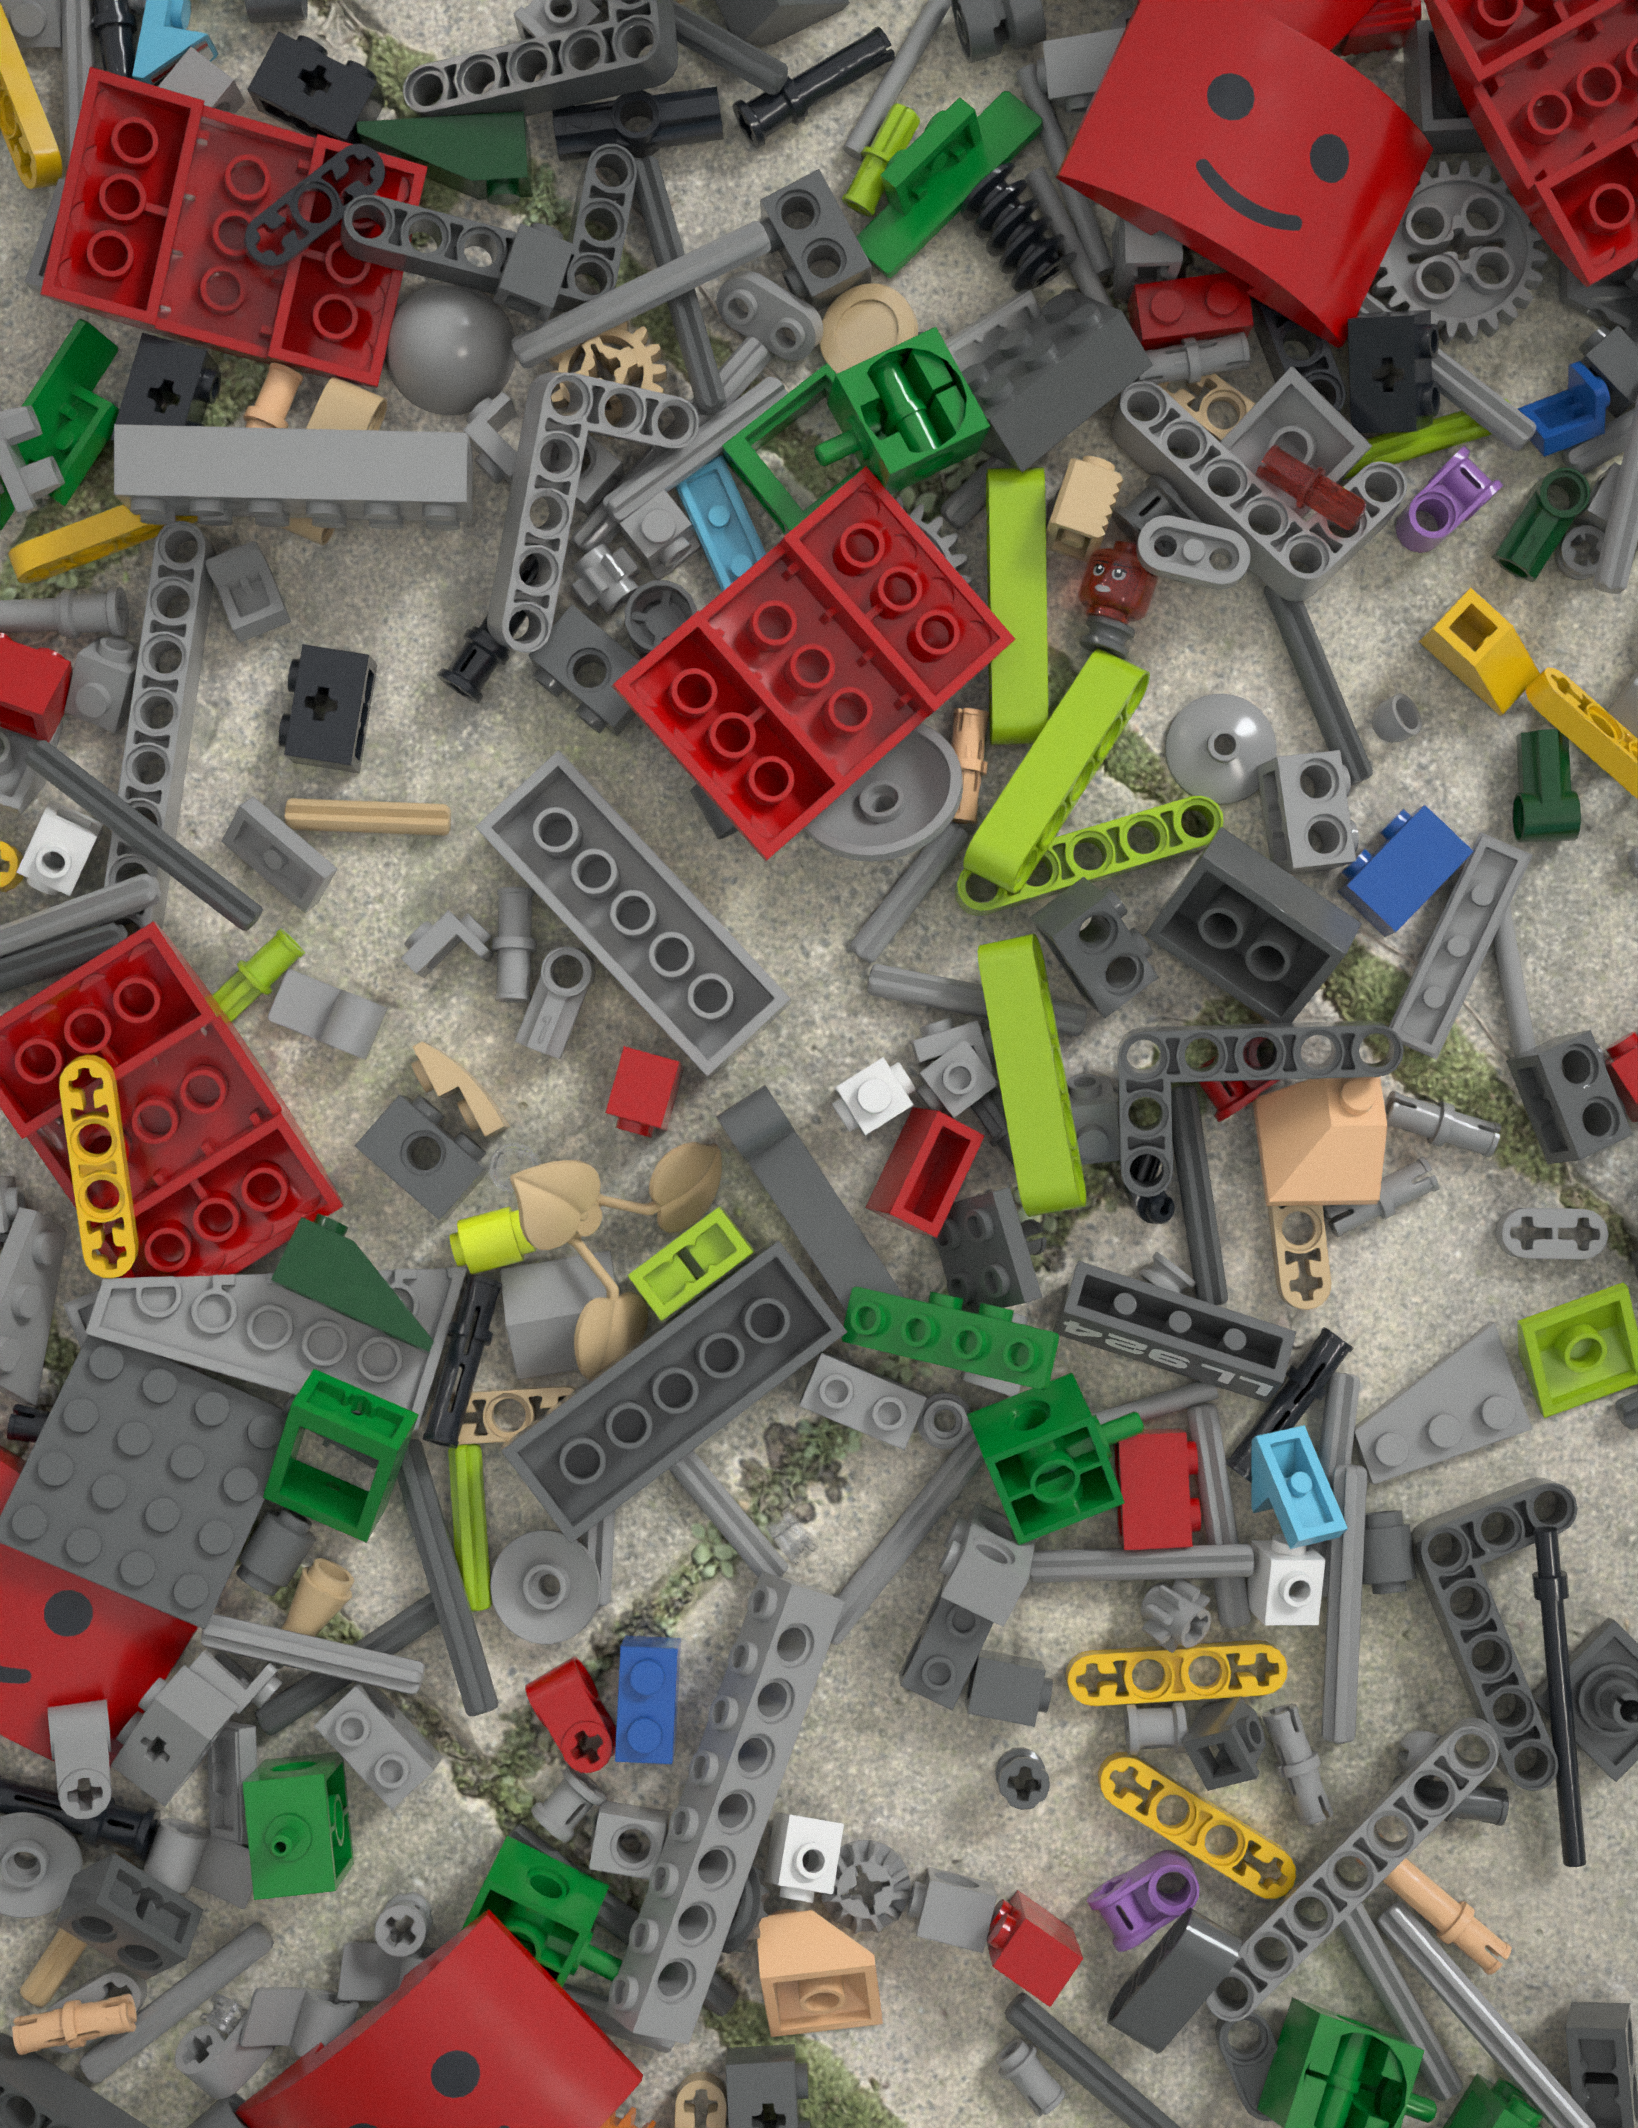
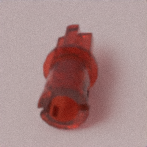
[1256,444,1367,530]

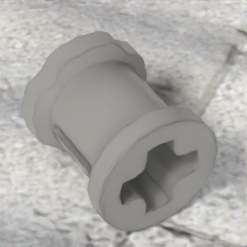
[1124,1701,1187,1756]
[531,1765,606,1843]
[375,1892,433,1957]

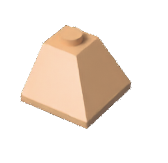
[1253,1077,1387,1206]
[757,1909,883,2037]

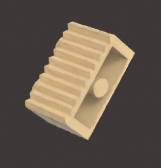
[1046,456,1124,563]

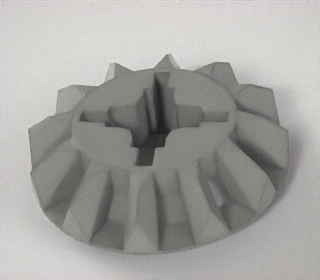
[821,1840,910,1934]

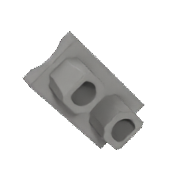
[0,405,65,513]

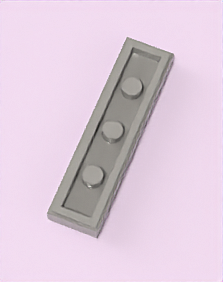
[1384,832,1533,1060]

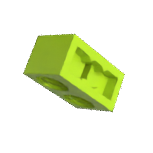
[627,1206,754,1321]

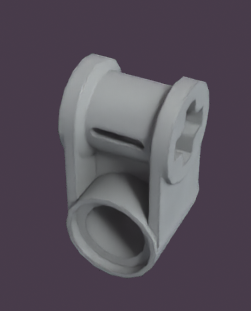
[47,1699,112,1819]

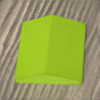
[1517,1282,1638,1418]

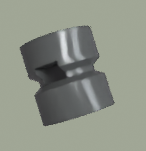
[951,0,1046,63]
[625,580,697,659]

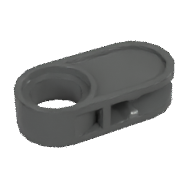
[1215,2009,1278,2121]

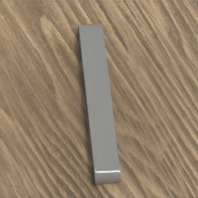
[1206,1717,1499,2022]

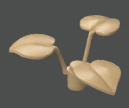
[510,1142,722,1380]

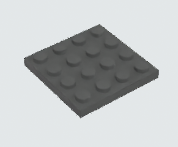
[0,1335,287,1629]

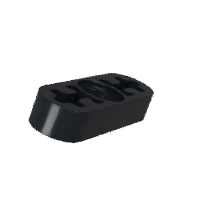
[244,144,385,270]

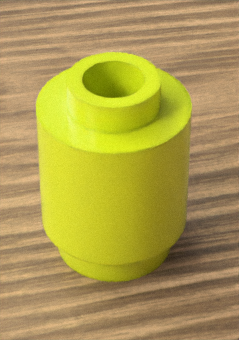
[449,1206,536,1275]

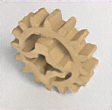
[549,321,667,439]

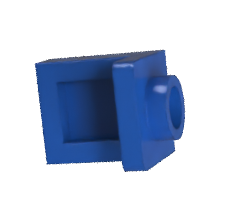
[1518,361,1610,457]

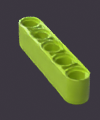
[986,467,1048,745]
[963,649,1150,894]
[955,795,1224,916]
[978,933,1086,1217]

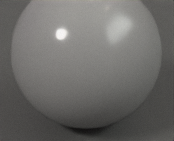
[385,282,516,415]

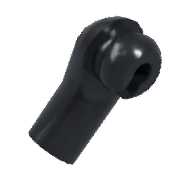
[1123,1154,1175,1224]

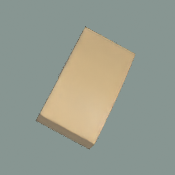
[411,1042,510,1137]

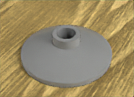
[1165,694,1277,805]
[490,1529,601,1645]
[0,1812,83,1918]

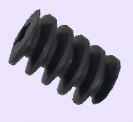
[961,162,1077,292]

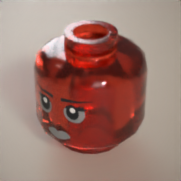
[1078,541,1159,625]

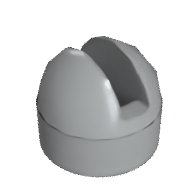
[1371,693,1422,743]
[1398,1730,1442,1780]

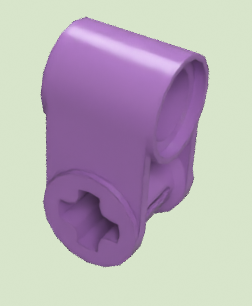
[1395,446,1504,553]
[1086,1850,1199,1952]

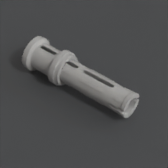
[0,587,129,639]

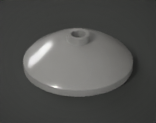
[804,724,963,862]

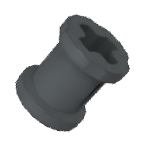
[995,1747,1050,1810]

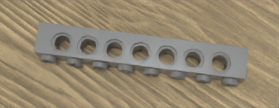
[605,1570,845,2045]

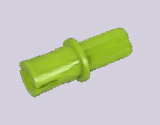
[841,103,920,217]
[212,928,305,1022]

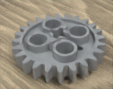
[1371,160,1548,345]

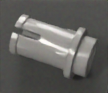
[995,2038,1066,2117]

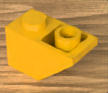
[1418,587,1540,716]

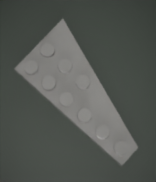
[85,1267,467,1430]

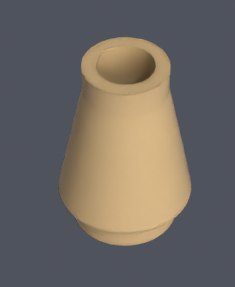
[281,1558,354,1637]

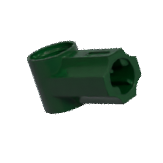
[1491,468,1590,582]
[1512,729,1581,842]

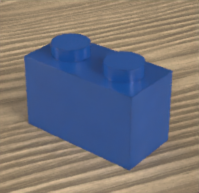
[1337,805,1474,937]
[615,1635,681,1764]

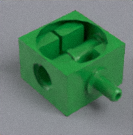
[814,327,990,495]
[966,1373,1144,1545]
[242,1752,354,1900]
[461,1836,622,1987]
[1257,1997,1437,2128]

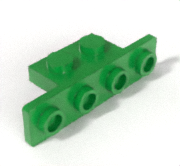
[856,91,1044,278]
[0,319,119,530]
[841,1287,1059,1390]

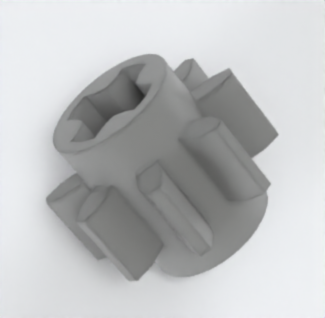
[571,544,640,614]
[1141,1579,1211,1653]

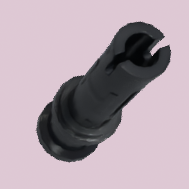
[732,26,895,149]
[437,554,539,704]
[0,1776,161,1861]

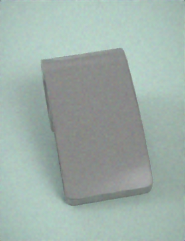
[268,969,388,1060]
[142,1818,253,1910]
[338,1941,437,2002]
[175,1987,276,2099]
[240,1987,359,2057]

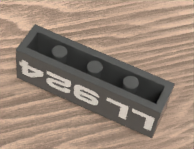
[1053,1261,1297,1403]

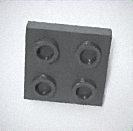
[932,1187,1047,1313]
[1532,1617,1638,1782]

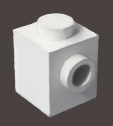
[16,800,103,896]
[832,1057,916,1137]
[1246,1533,1325,1625]
[764,1812,844,1903]

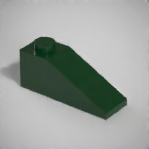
[357,111,533,205]
[271,1213,434,1354]

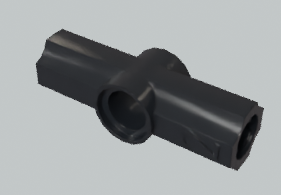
[552,86,724,162]

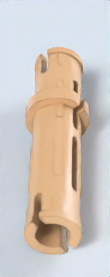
[1355,1832,1512,1975]

